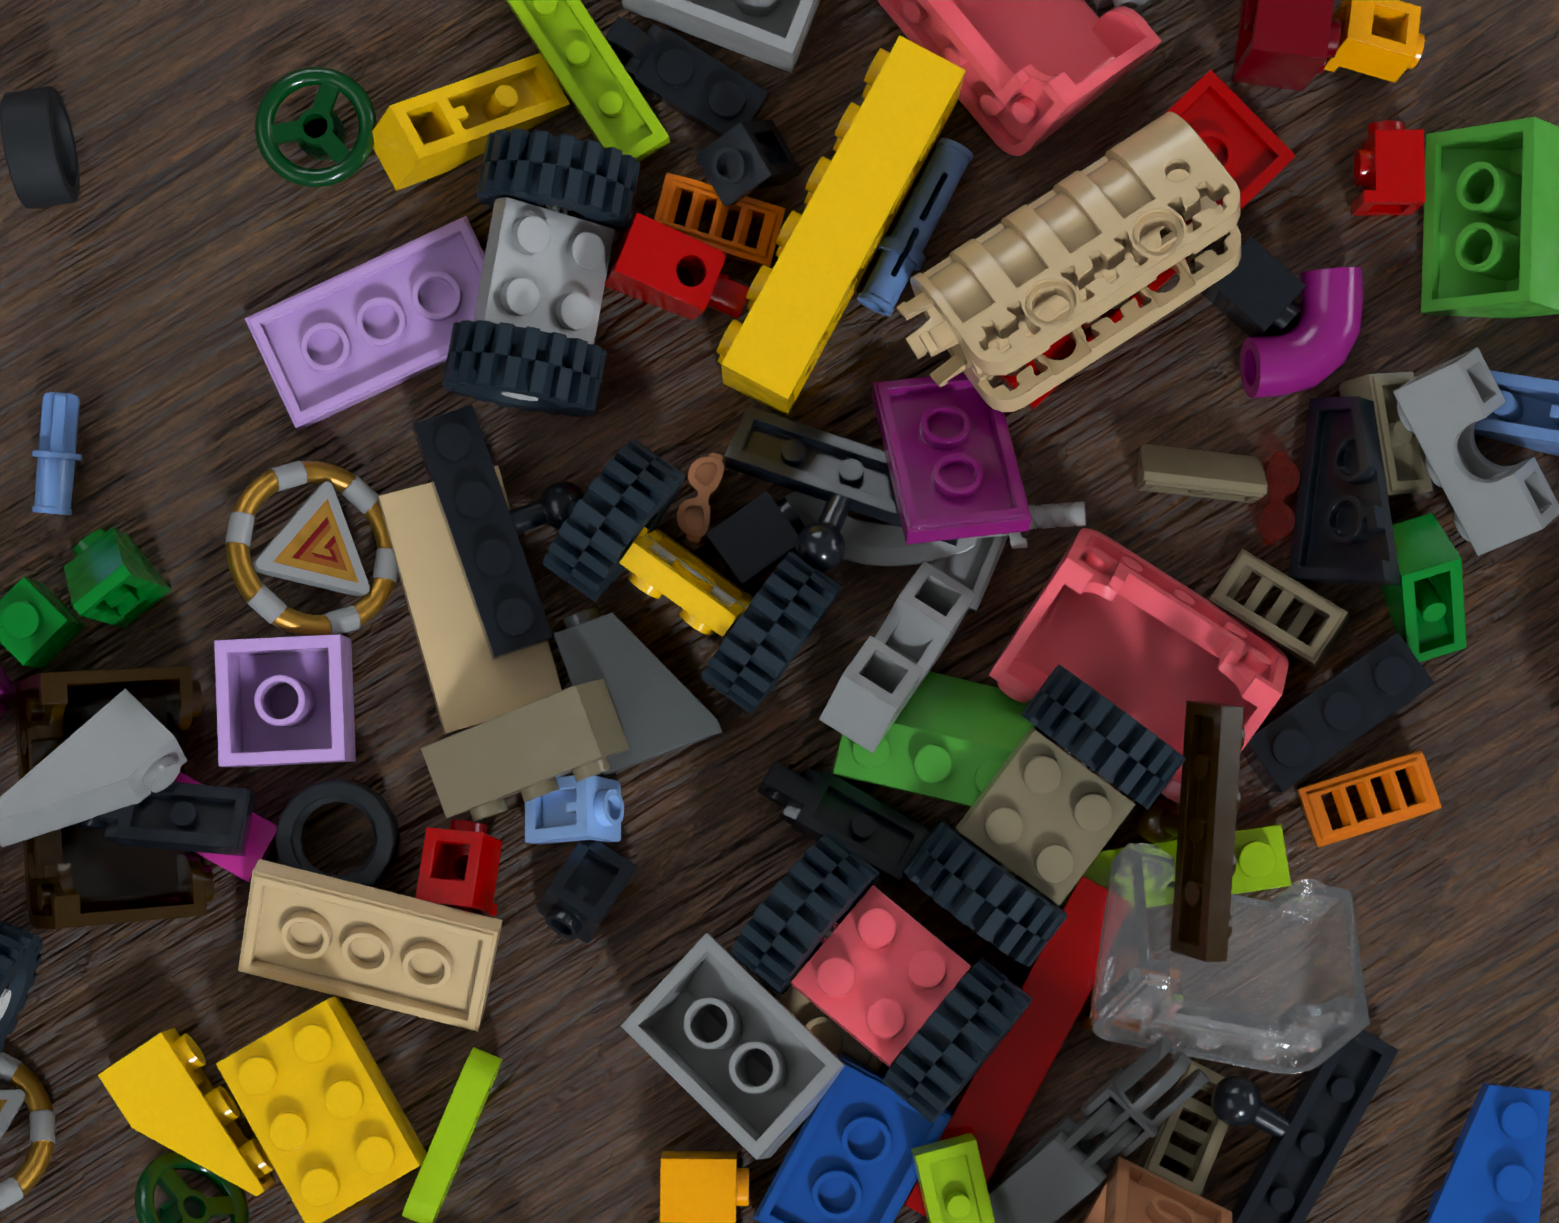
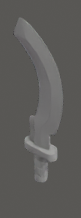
[778,491,1086,566]

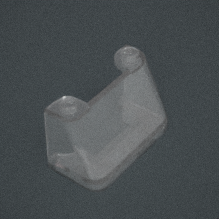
[1091,843,1370,1074]

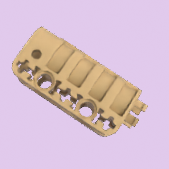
[897,112,1241,412]

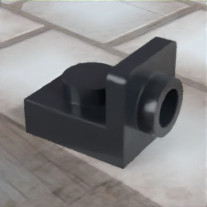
[697,120,802,206]
[538,840,637,943]

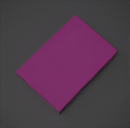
[872,373,1031,545]

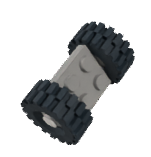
[442,129,640,417]

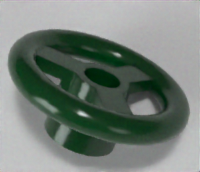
[255,67,377,187]
[135,1151,249,1223]

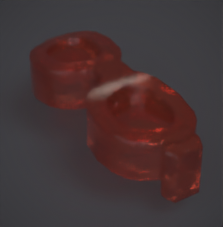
[1258,451,1300,545]

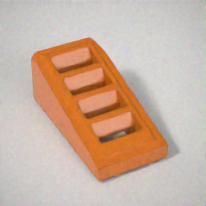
[654,172,785,268]
[1296,750,1441,848]

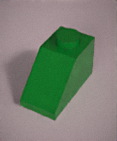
[1380,513,1467,662]

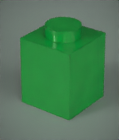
[0,577,86,669]

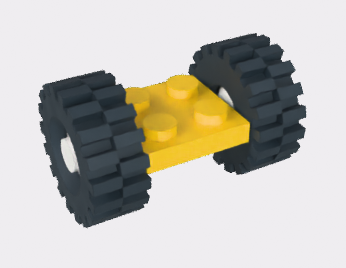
[543,439,842,715]

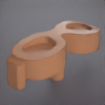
[677,452,725,545]

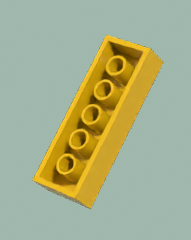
[716,35,966,417]

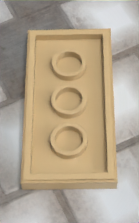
[378,465,562,735]
[238,859,503,1032]

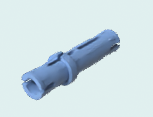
[857,138,974,317]

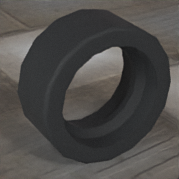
[0,86,80,209]
[275,779,399,887]

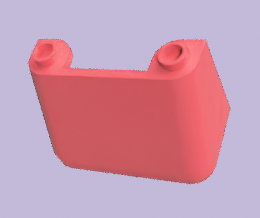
[878,0,1162,156]
[989,528,1289,803]

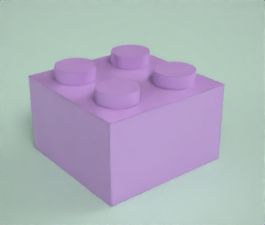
[214,634,356,768]

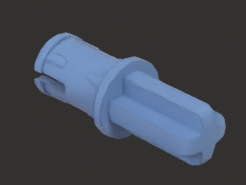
[31,392,82,515]

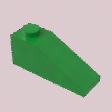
[64,527,172,628]

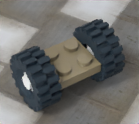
[904,664,1186,967]

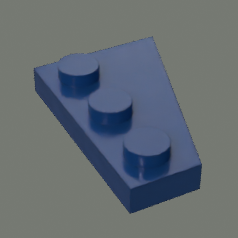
[1425,1083,1551,1223]

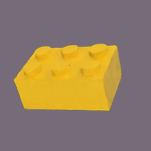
[216,996,427,1223]

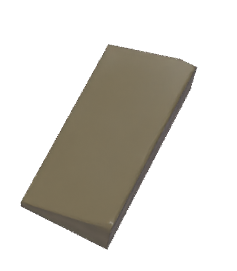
[1339,372,1433,498]
[1135,444,1268,503]

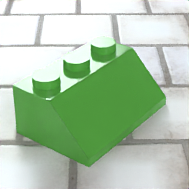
[1421,117,1559,319]
[832,671,1035,808]

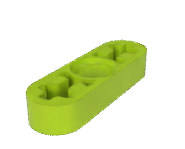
[402,1047,503,1223]

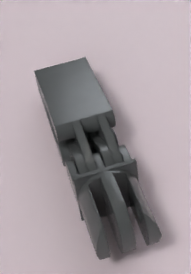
[987,1034,1209,1223]

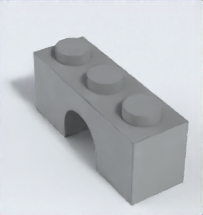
[1393,347,1559,556]
[819,561,977,753]

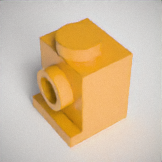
[1324,0,1425,83]

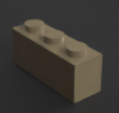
[421,679,630,822]

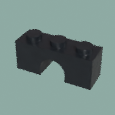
[1241,632,1434,792]

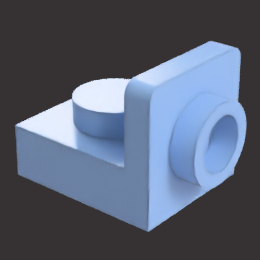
[525,775,624,845]

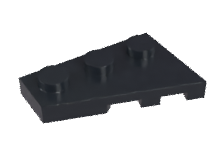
[1288,396,1401,585]

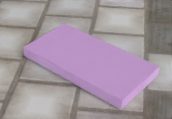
[245,216,485,431]

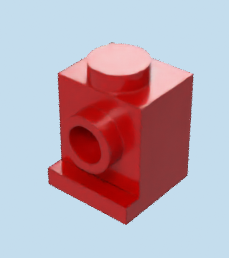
[1351,120,1426,216]
[415,820,503,917]

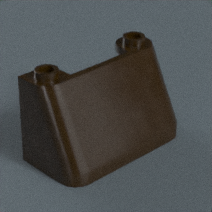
[15,666,214,929]

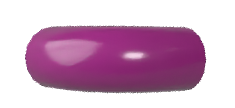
[1240,267,1364,398]

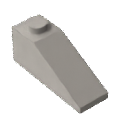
[0,689,187,847]

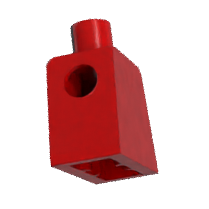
[605,213,751,320]

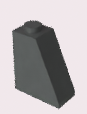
[554,607,723,775]

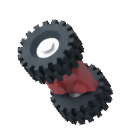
[730,833,1033,1123]

